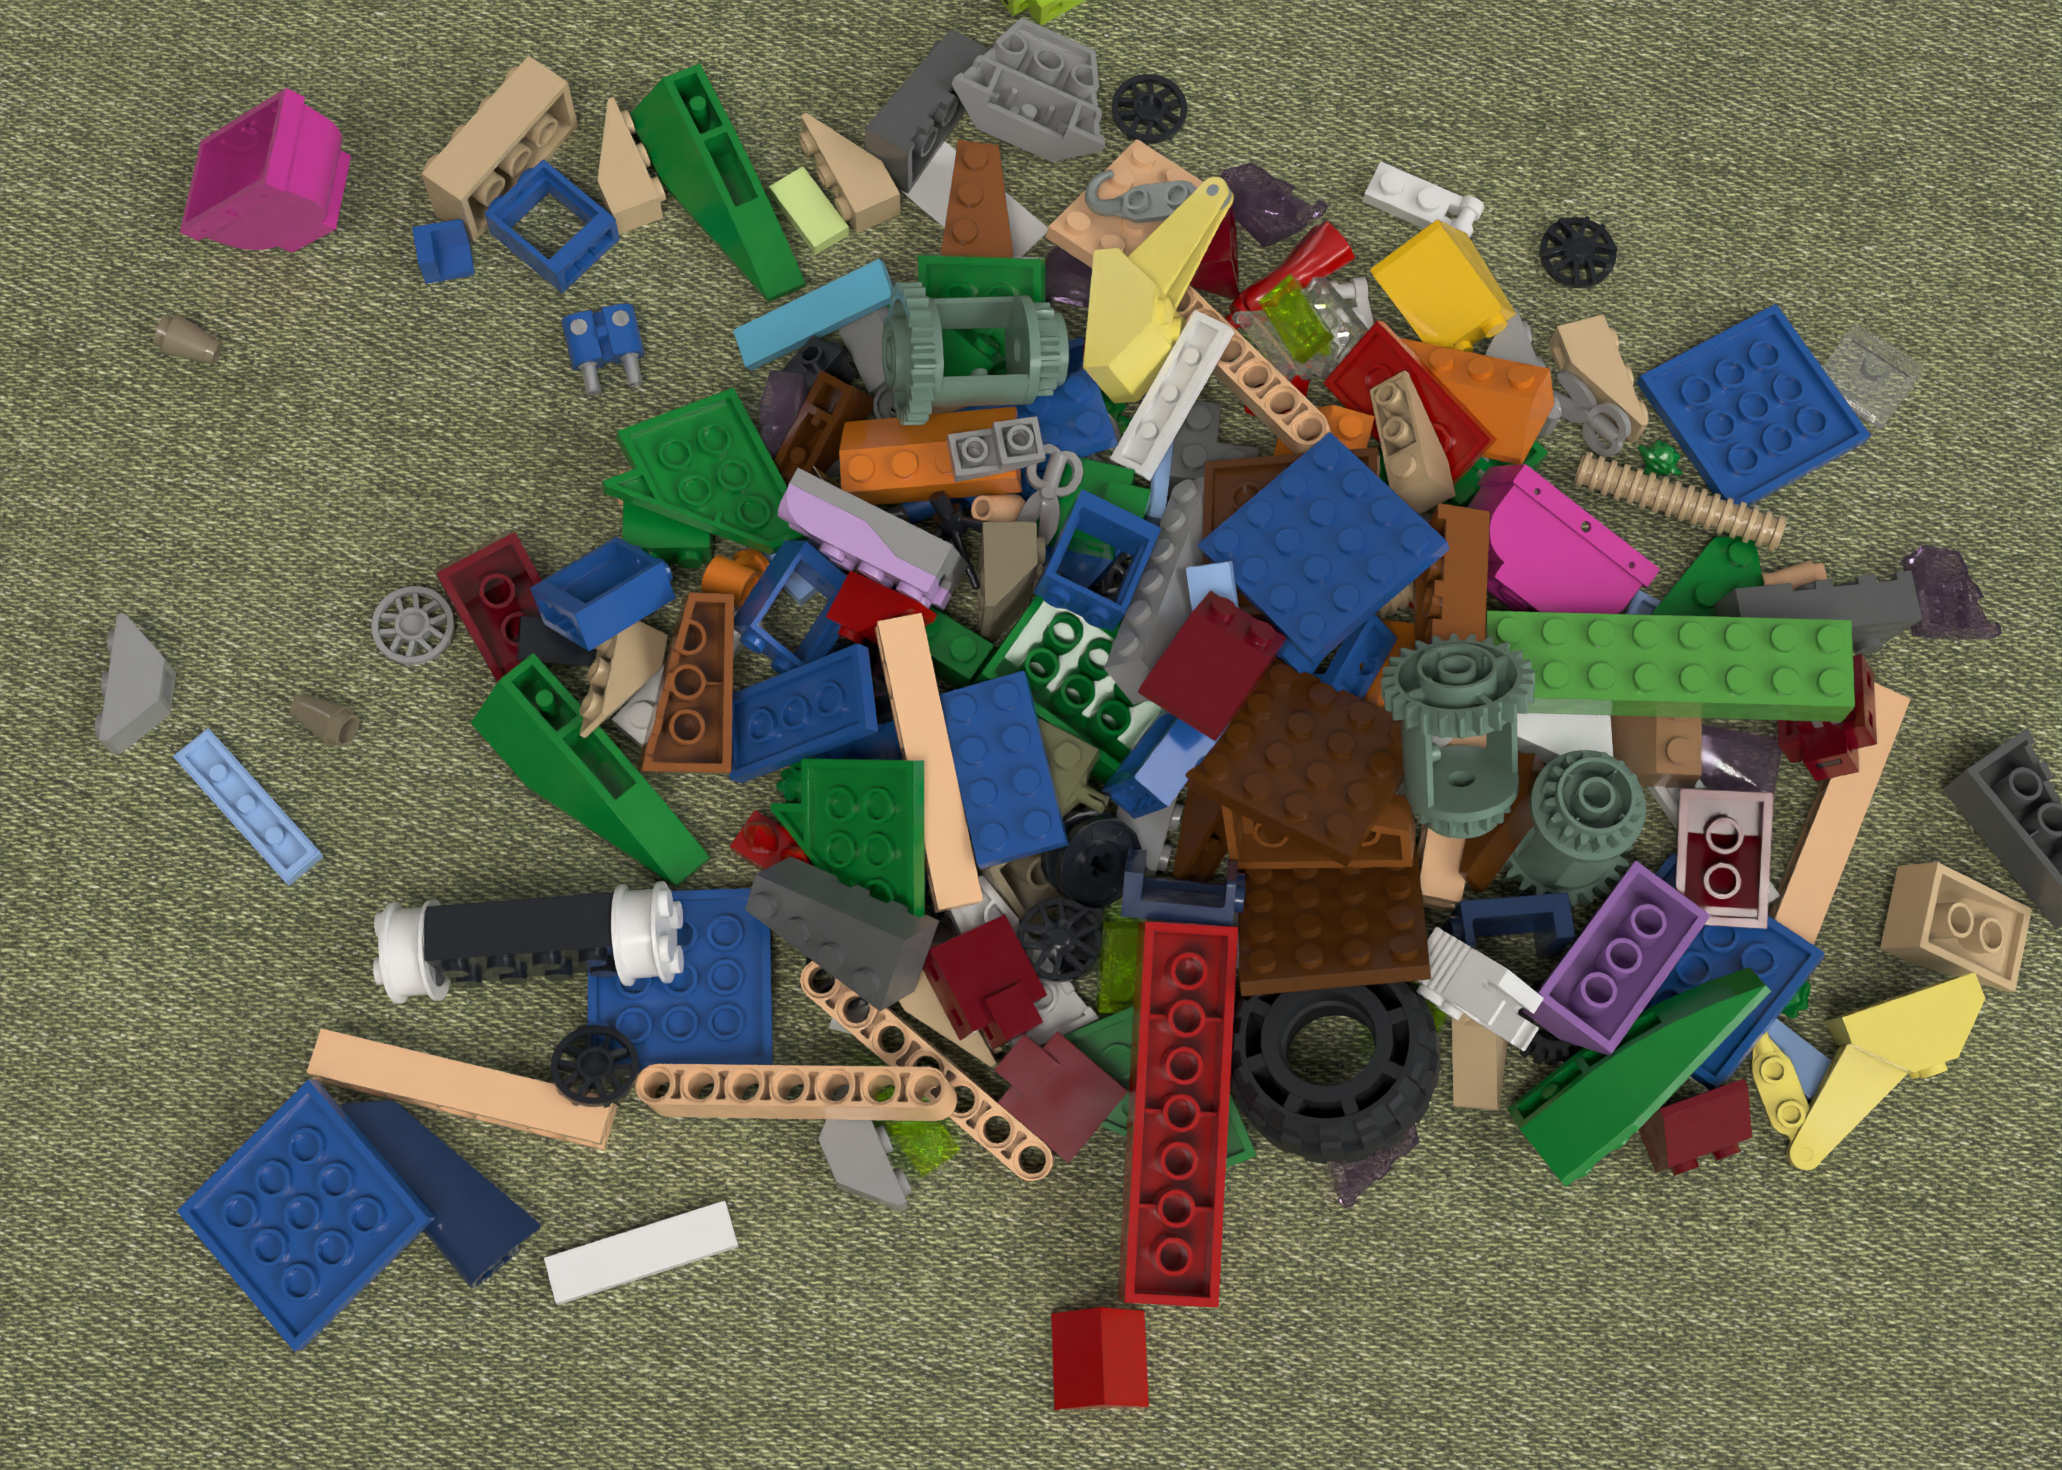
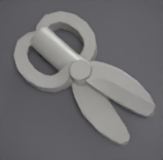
[1553,370,1631,457]
[1016,444,1083,547]

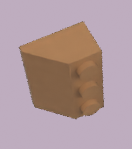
[1610,715,1702,788]

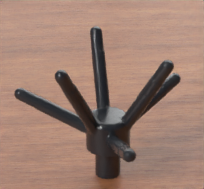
[929,490,988,590]

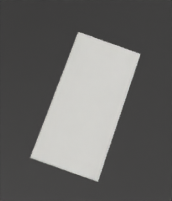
[899,142,1048,257]

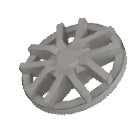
[371,586,455,667]

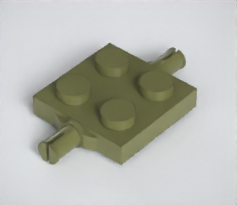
[1038,718,1109,819]

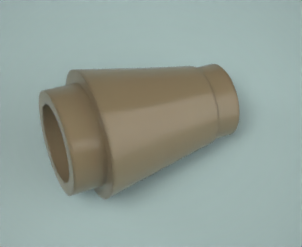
[153,314,223,365]
[290,693,359,747]

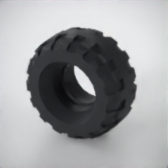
[1230,981,1440,1164]

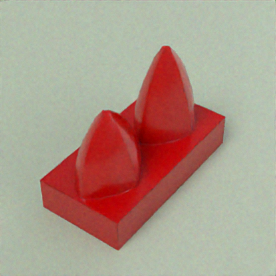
[730,810,816,870]

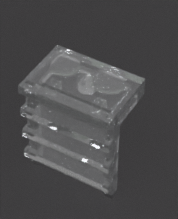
[1232,277,1369,381]

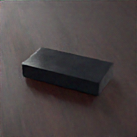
[516,616,597,668]

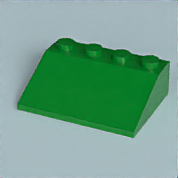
[971,573,1163,784]

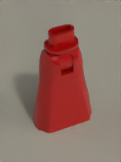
[1224,221,1355,330]

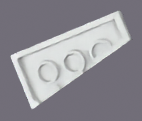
[948,875,1100,1049]

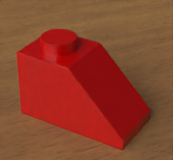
[826,570,937,645]

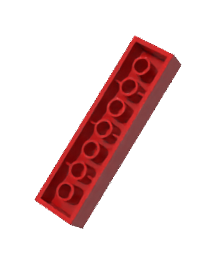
[1117,921,1238,1308]

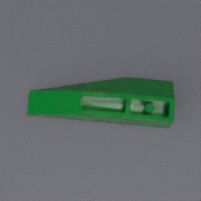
[630,63,806,303]
[471,653,710,888]
[1507,967,1771,1187]

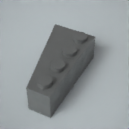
[864,29,990,193]
[1714,570,1922,655]
[1943,728,2062,930]
[745,857,939,1011]

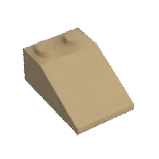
[1880,862,2032,992]

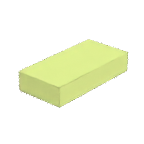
[769,166,849,255]

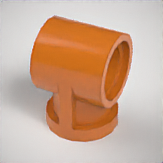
[701,548,770,610]

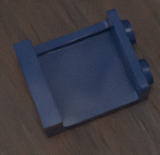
[1121,848,1245,927]
[1440,892,1575,959]

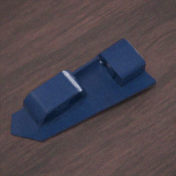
[341,1101,541,1289]

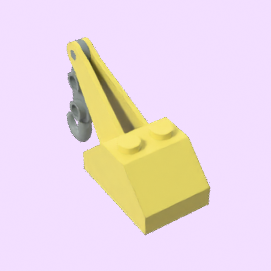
[1083,170,1234,403]

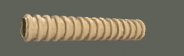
[1574,451,1787,552]

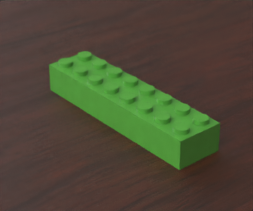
[1485,611,1855,722]

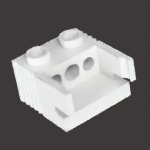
[1416,927,1544,1051]

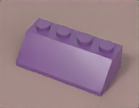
[1522,861,1711,1055]

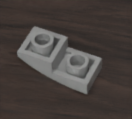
[946,416,1046,482]

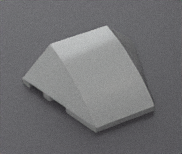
[951,18,1105,162]

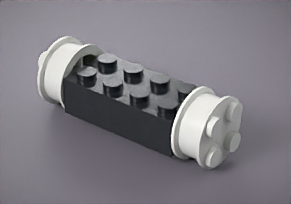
[373,881,684,1004]

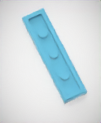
[733,259,893,371]

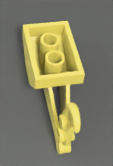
[1751,972,1985,1170]

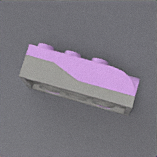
[778,468,968,610]

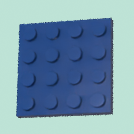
[1636,304,1871,508]
[1197,432,1449,666]
[1642,853,1825,1090]
[588,888,773,1074]
[177,1079,436,1352]

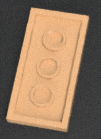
[1045,139,1203,268]

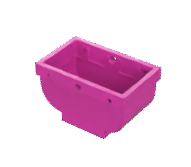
[180,88,351,253]
[1467,464,1660,614]

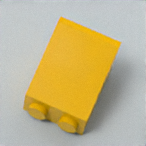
[1370,219,1516,352]

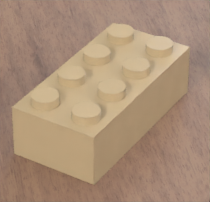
[421,56,578,242]

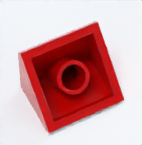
[1051,1307,1149,1410]

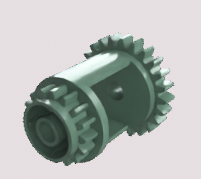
[882,282,1069,426]
[1381,633,1535,839]
[1502,750,1646,911]

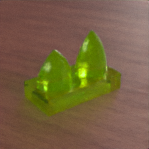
[1259,274,1334,365]
[1096,919,1141,1013]
[877,1086,960,1179]

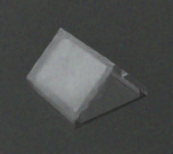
[1822,322,1925,429]

